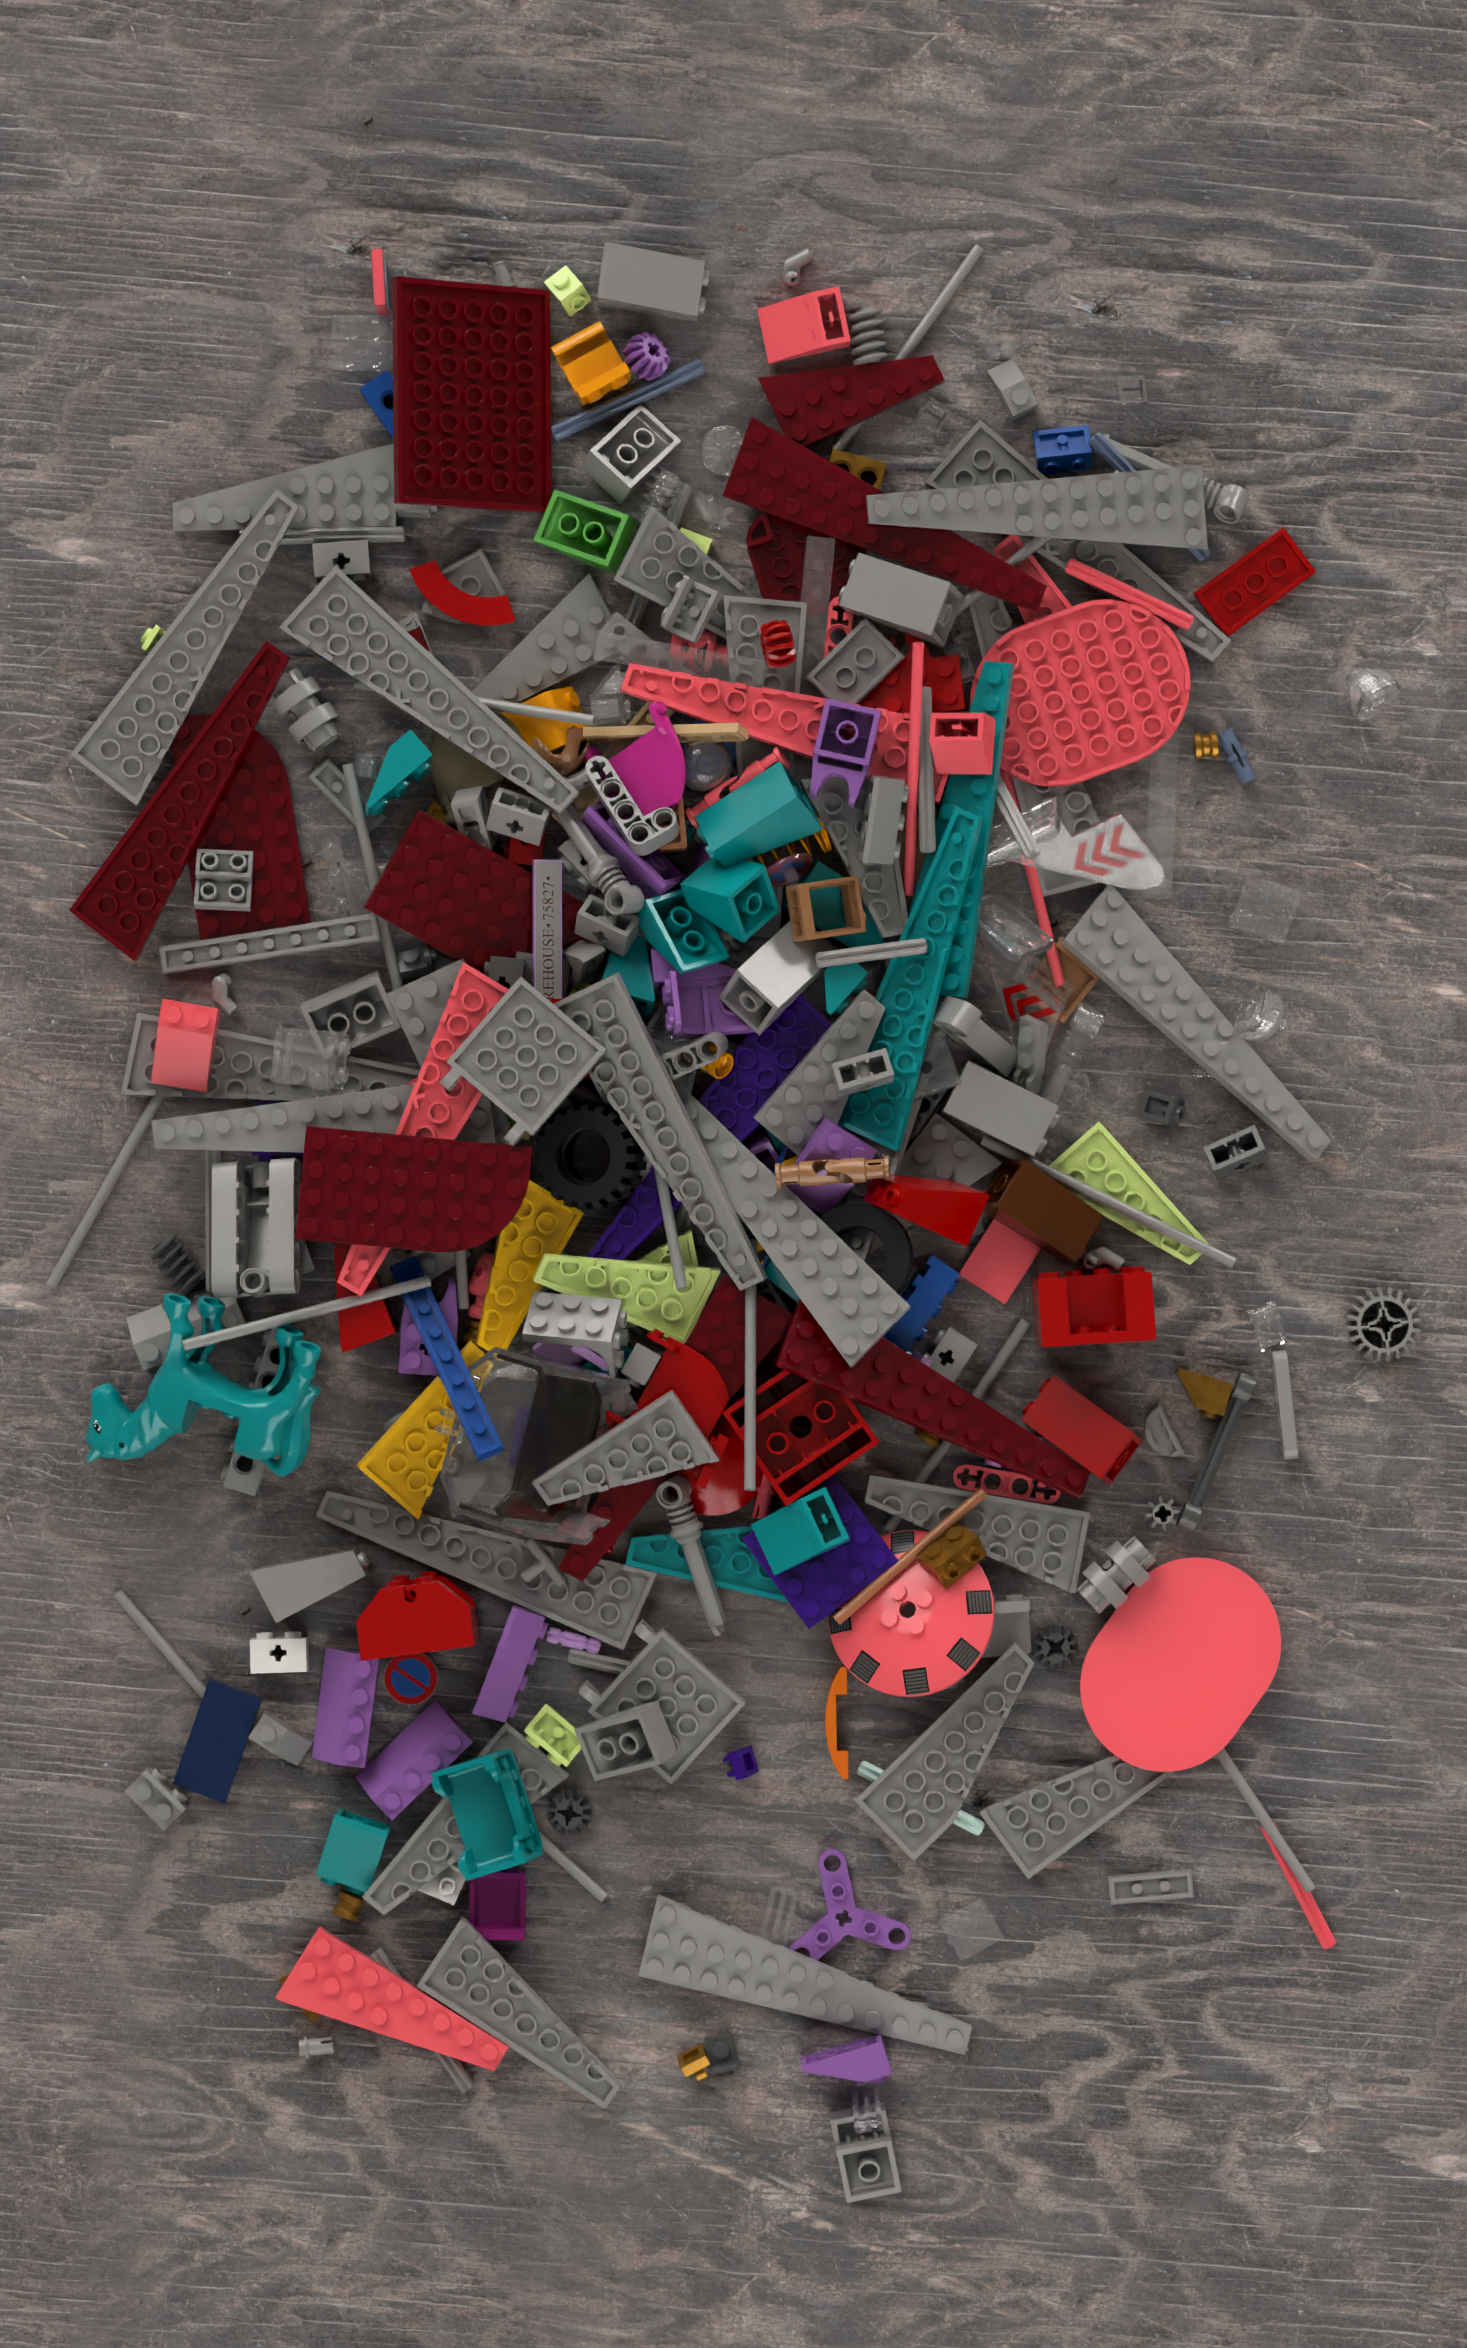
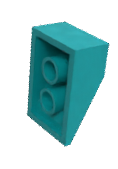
[636,889,730,974]

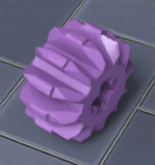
[622,331,671,381]

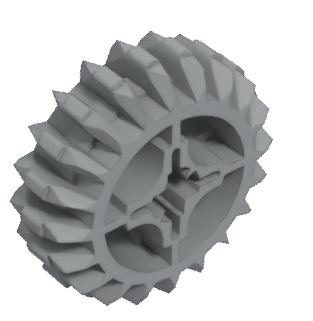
[1345,1287,1421,1362]

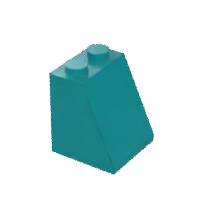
[680,858,781,942]
[316,1808,392,1895]

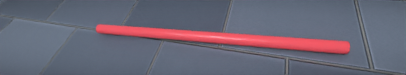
[903,642,924,896]
[1000,768,1066,987]

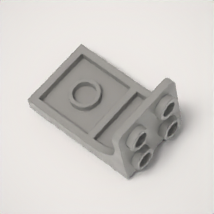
[522,1291,630,1376]

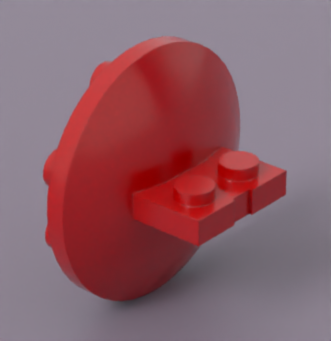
[665,1405,763,1516]

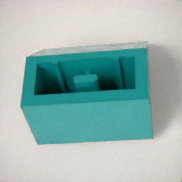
[823,963,868,1018]

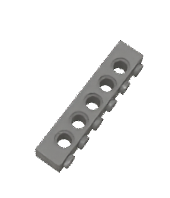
[220,1327,307,1496]

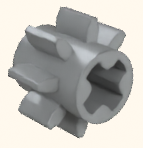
[1144,1496,1180,1531]

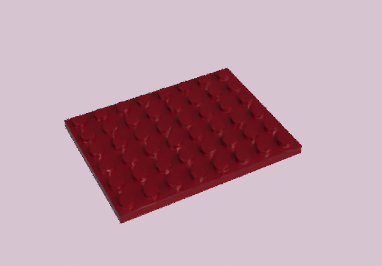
[392,276,552,514]

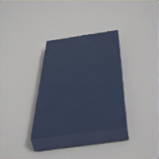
[173,1679,263,1804]

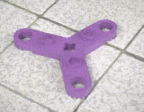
[789,1848,911,1961]

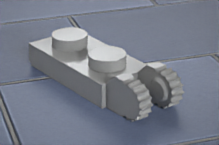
[1013,1014,1048,1094]

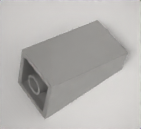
[597,242,710,322]
[839,553,963,648]
[718,921,836,1036]
[939,1061,1060,1157]
[250,1548,371,1623]

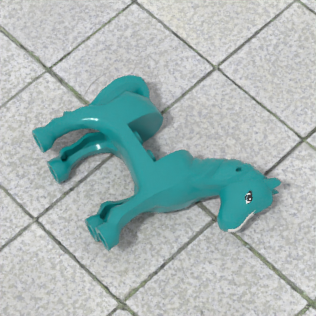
[85,1293,321,1477]

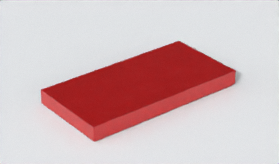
[1193,527,1316,637]

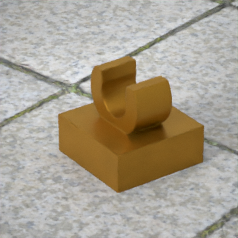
[677,2043,710,2082]

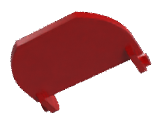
[604,1328,729,1439]

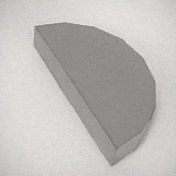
[1144,1404,1185,1457]

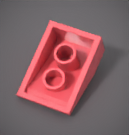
[151,999,221,1093]

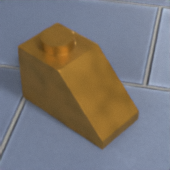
[1175,1367,1233,1419]

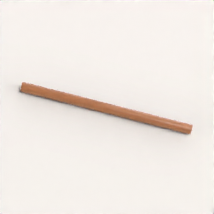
[833,1487,988,1625]

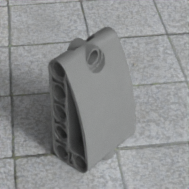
[211,1158,305,1298]

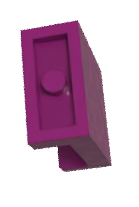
[469,1865,526,1940]

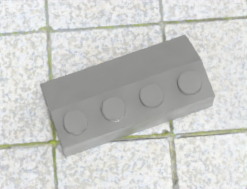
[126,1287,248,1371]

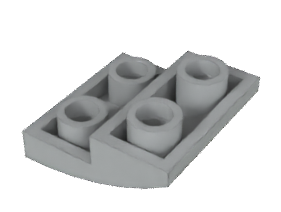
[194,849,254,912]

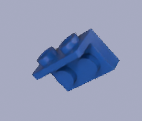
[1033,425,1093,474]

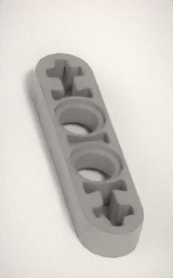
[1271,1350,1298,1460]

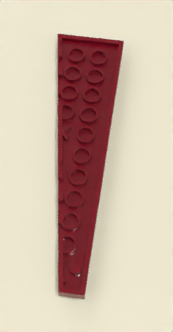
[722,417,1047,613]
[69,640,291,961]
[558,1275,794,1582]
[775,1299,1090,1499]

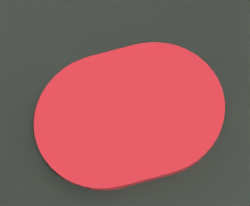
[970,599,1191,787]
[1080,1557,1281,1772]

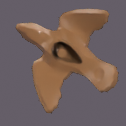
[532,726,590,777]

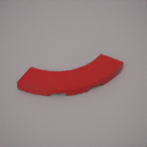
[409,560,516,626]

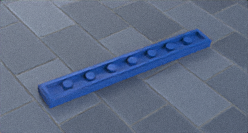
[390,1256,504,1462]

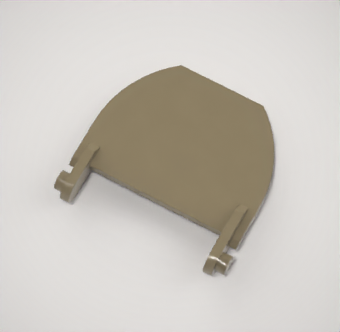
[430,710,525,826]

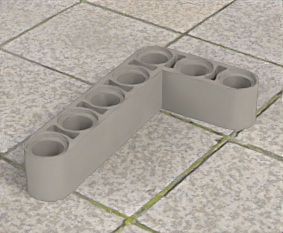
[588,1031,728,1106]

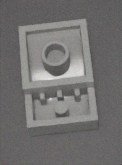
[829,2101,902,2203]

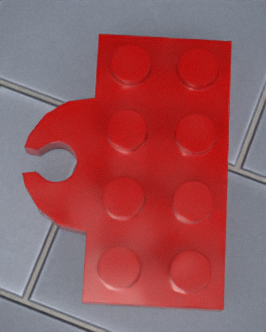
[859,634,966,714]

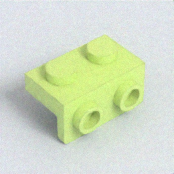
[524,1703,582,1767]

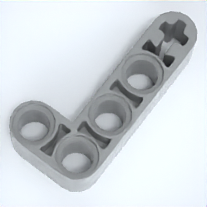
[585,756,680,856]
[933,996,1017,1078]

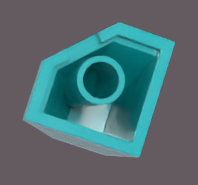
[602,934,655,1016]

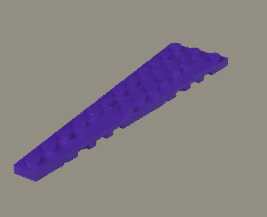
[587,994,831,1260]

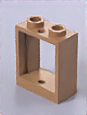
[785,876,866,942]

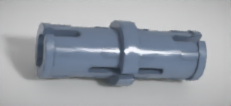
[1217,727,1257,785]

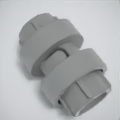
[271,668,341,752]
[1077,1536,1156,1614]

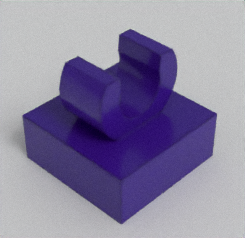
[723,1745,759,1780]

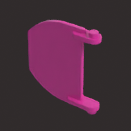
[584,701,686,820]

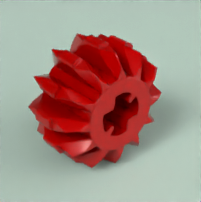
[759,620,796,668]

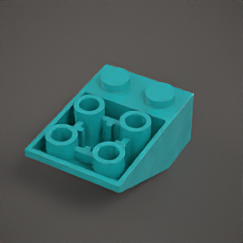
[364,729,433,819]
[751,1487,851,1576]

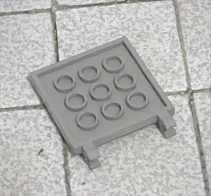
[440,977,607,1146]
[578,1619,746,1784]

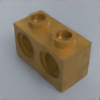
[830,449,887,490]

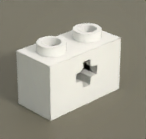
[250,1631,309,1674]

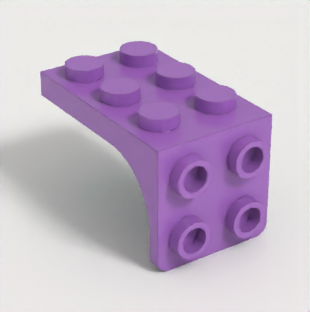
[662,971,755,1040]

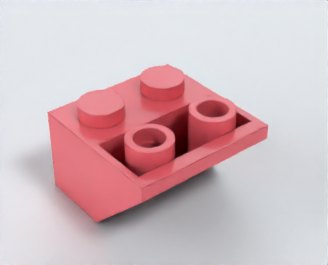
[929,713,996,775]

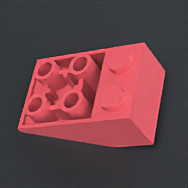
[757,286,851,364]

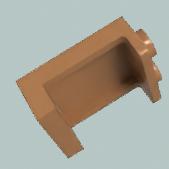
[1020,937,1100,1025]

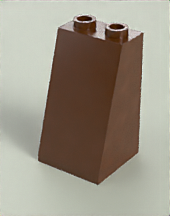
[983,1160,1104,1263]

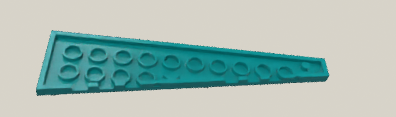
[908,661,1014,999]
[837,807,983,1152]

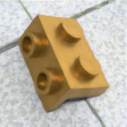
[917,1523,987,1588]

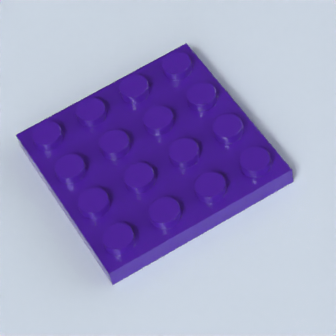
[742,1474,898,1629]

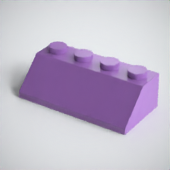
[583,803,687,899]
[472,1604,549,1723]
[312,1647,381,1768]
[355,1699,474,1820]

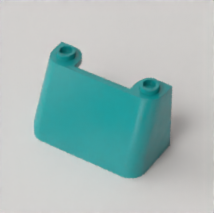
[432,1748,543,1881]

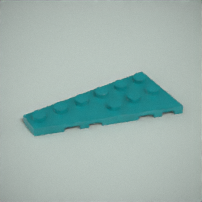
[625,1526,789,1603]

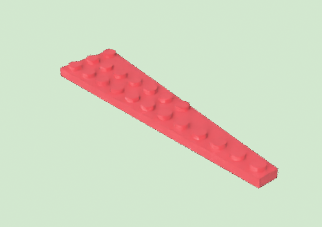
[620,663,948,804]
[337,962,509,1297]

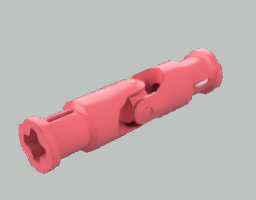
[684,747,791,829]

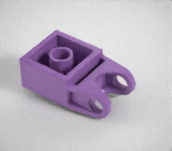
[810,698,882,808]
[398,1278,460,1376]

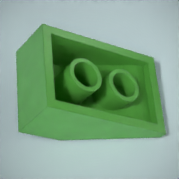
[533,489,638,575]

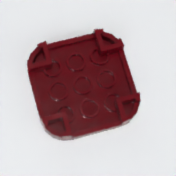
[746,512,866,619]

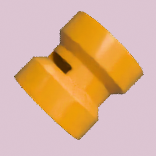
[701,1042,734,1079]

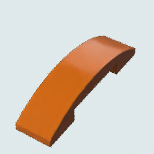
[825,1664,849,1779]

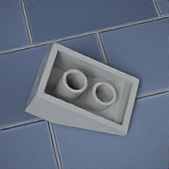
[580,403,681,505]
[574,1701,678,1781]

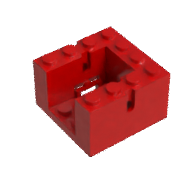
[1031,1266,1156,1347]

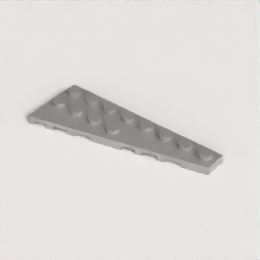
[173,444,397,533]
[613,506,824,684]
[864,1474,1090,1594]
[362,1722,570,1915]
[979,1755,1175,1879]
[417,1917,621,2109]

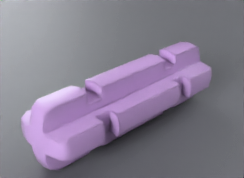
[546,1627,601,1654]

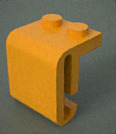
[550,321,631,406]
[503,686,591,753]

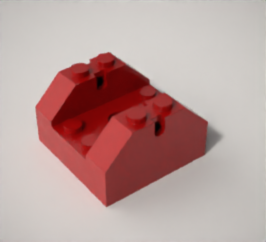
[722,1369,880,1506]
[356,1570,480,1661]

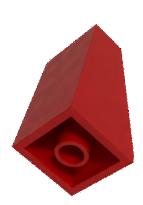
[863,1175,990,1247]
[334,1243,399,1353]
[1021,1375,1143,1486]

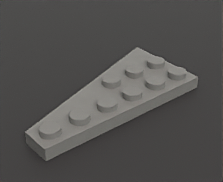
[472,573,619,703]
[753,989,886,1156]
[532,1389,720,1506]

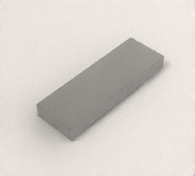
[308,758,387,835]
[1107,1869,1194,1905]

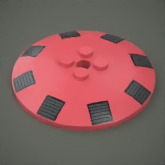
[828,1530,995,1697]

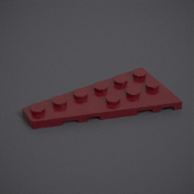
[758,355,945,448]

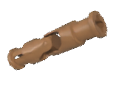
[775,1156,891,1188]

